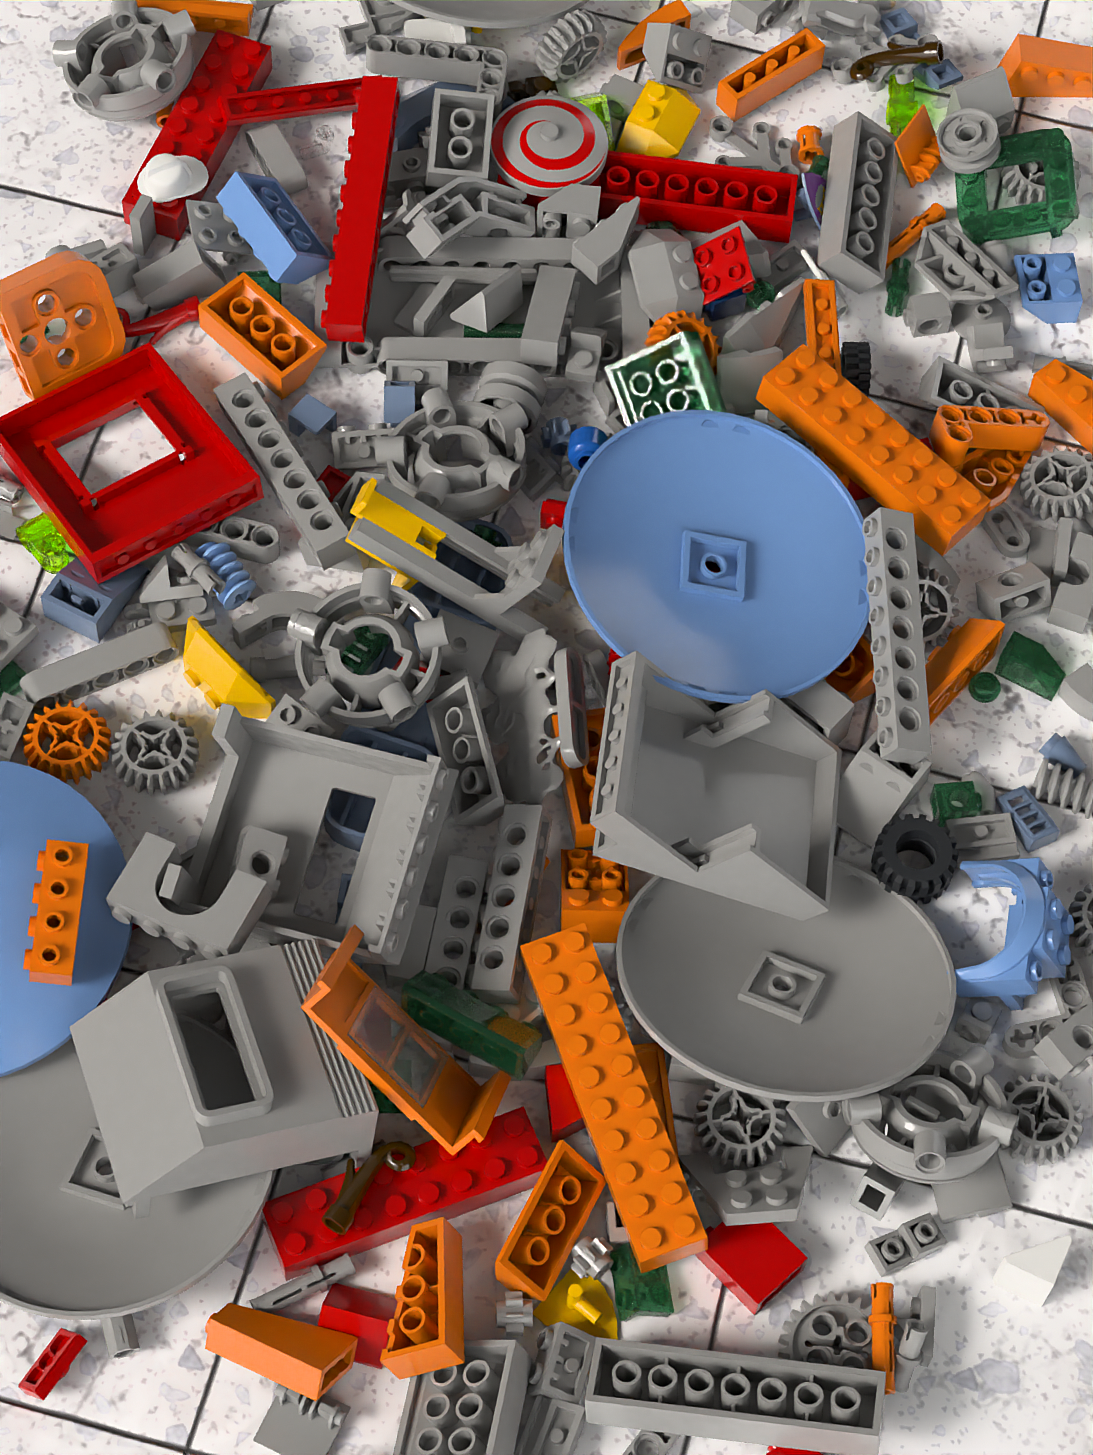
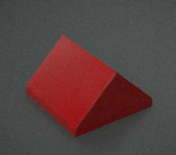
[318,1283,398,1370]

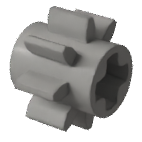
[570,1235,614,1280]
[496,1291,533,1337]

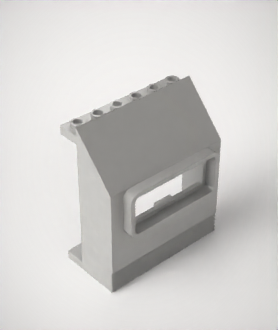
[158,703,460,965]
[69,938,379,1219]

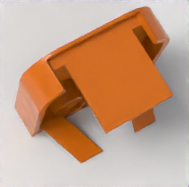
[0,250,126,401]

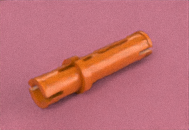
[885,203,947,270]
[868,1282,897,1395]

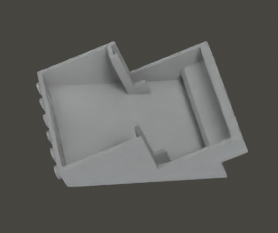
[590,650,842,921]

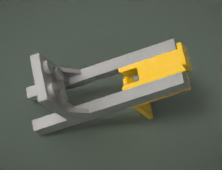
[345,477,565,642]

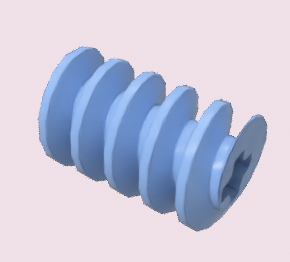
[195,542,256,611]

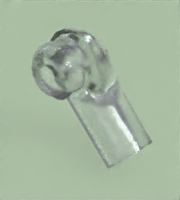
[299,125,334,161]

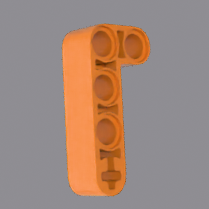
[929,405,1050,466]

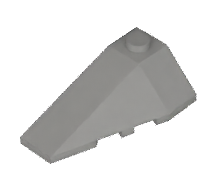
[722,277,805,354]
[917,356,1045,413]

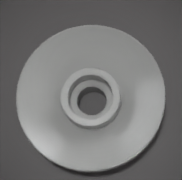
[951,298,1011,340]

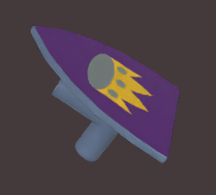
[793,172,827,230]

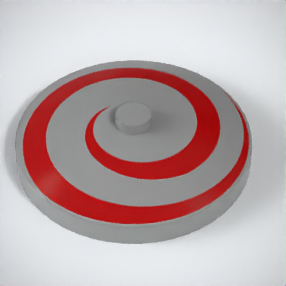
[490,95,608,197]

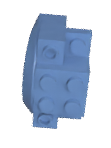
[947,857,1074,1011]

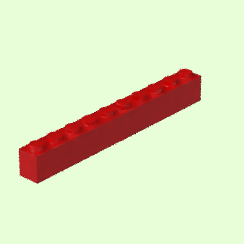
[321,76,401,343]

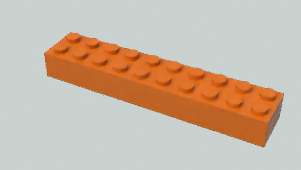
[520,923,708,1274]

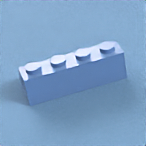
[216,171,335,285]

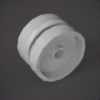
[473,360,547,435]

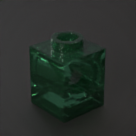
[929,781,982,827]

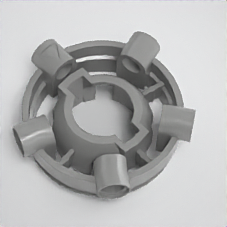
[52,0,197,122]
[375,387,528,522]
[287,568,450,728]
[842,1046,1019,1184]

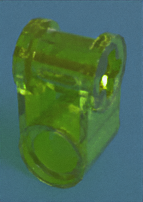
[15,512,70,574]

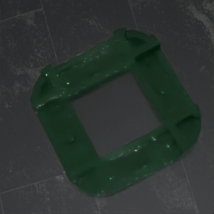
[955,128,1080,246]

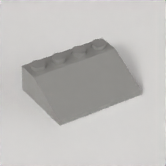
[393,1340,533,1455]

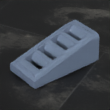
[995,785,1060,853]

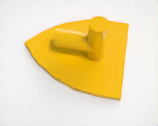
[533,1269,618,1340]

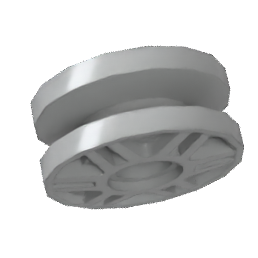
[936,108,1001,174]

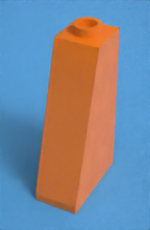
[205,1303,358,1401]

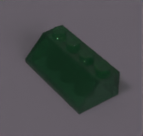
[401,970,543,1081]

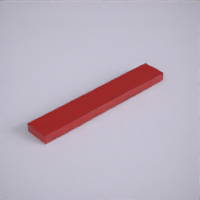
[217,75,382,127]

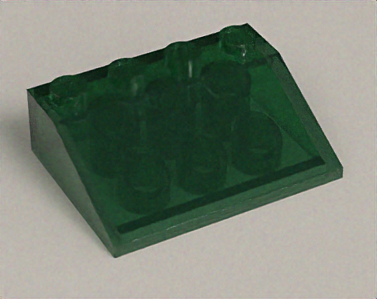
[605,331,728,427]

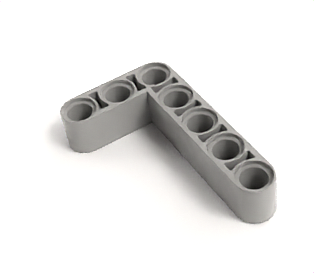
[366,35,508,127]

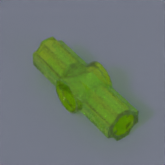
[886,74,918,138]

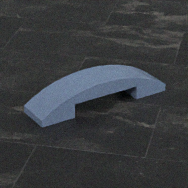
[879,7,963,90]

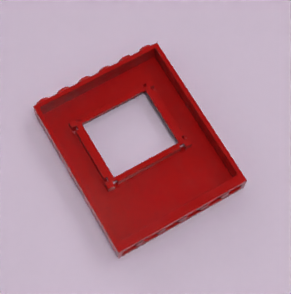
[0,342,264,585]

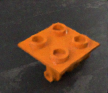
[894,104,942,188]

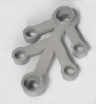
[831,34,938,92]
[709,115,802,189]

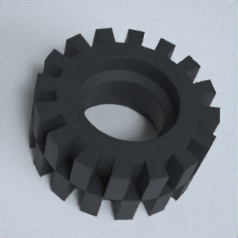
[840,342,872,397]

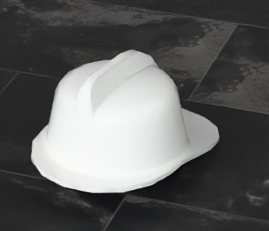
[137,153,209,203]

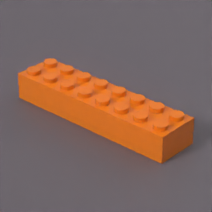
[755,343,992,556]

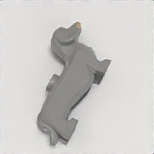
[790,0,896,46]

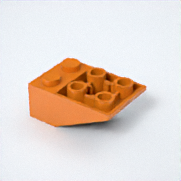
[560,848,630,943]

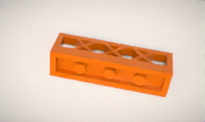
[136,0,254,37]

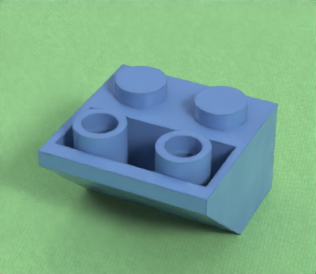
[1014,253,1083,324]

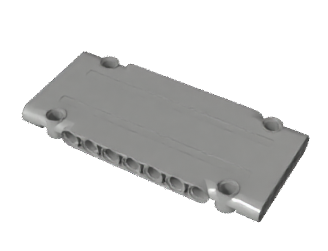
[314,236,650,377]

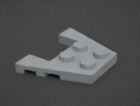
[339,0,421,55]
[678,1145,813,1226]

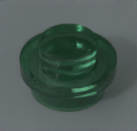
[968,672,1001,703]

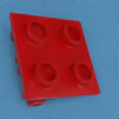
[692,226,756,306]

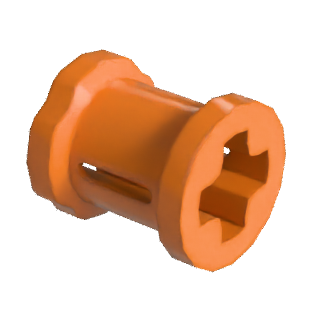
[796,125,824,165]

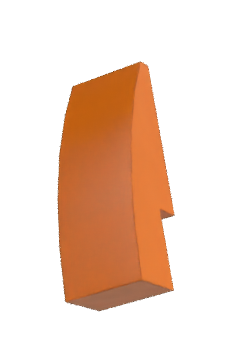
[617,0,691,71]

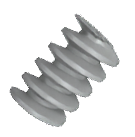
[1030,758,1093,819]

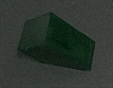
[994,631,1066,702]

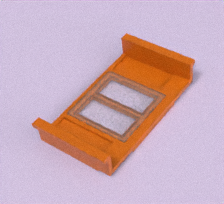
[300,924,511,1156]

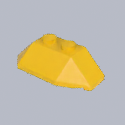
[616,78,701,159]
[183,615,276,719]

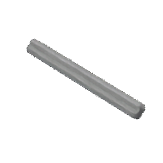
[389,265,538,285]

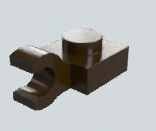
[506,76,558,103]

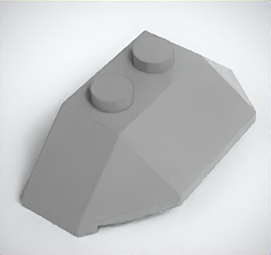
[914,219,1019,306]
[627,229,704,322]

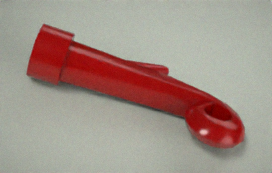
[116,295,200,346]

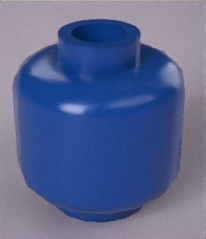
[568,426,608,471]

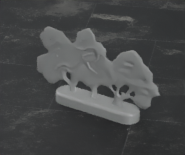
[481,628,589,805]

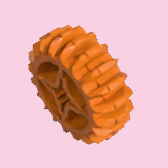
[644,310,722,393]
[22,700,112,785]

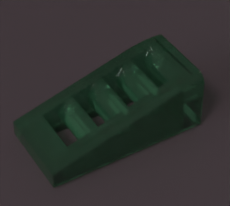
[325,626,389,676]

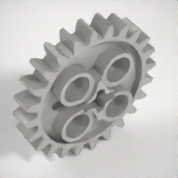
[778,1291,895,1370]

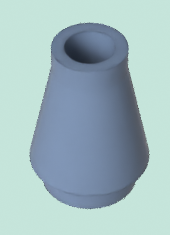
[1039,733,1088,779]

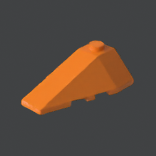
[951,448,1033,512]

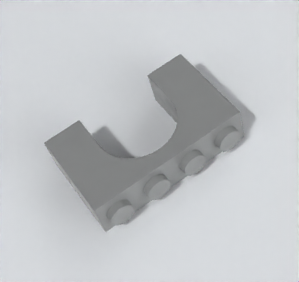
[106,832,272,959]

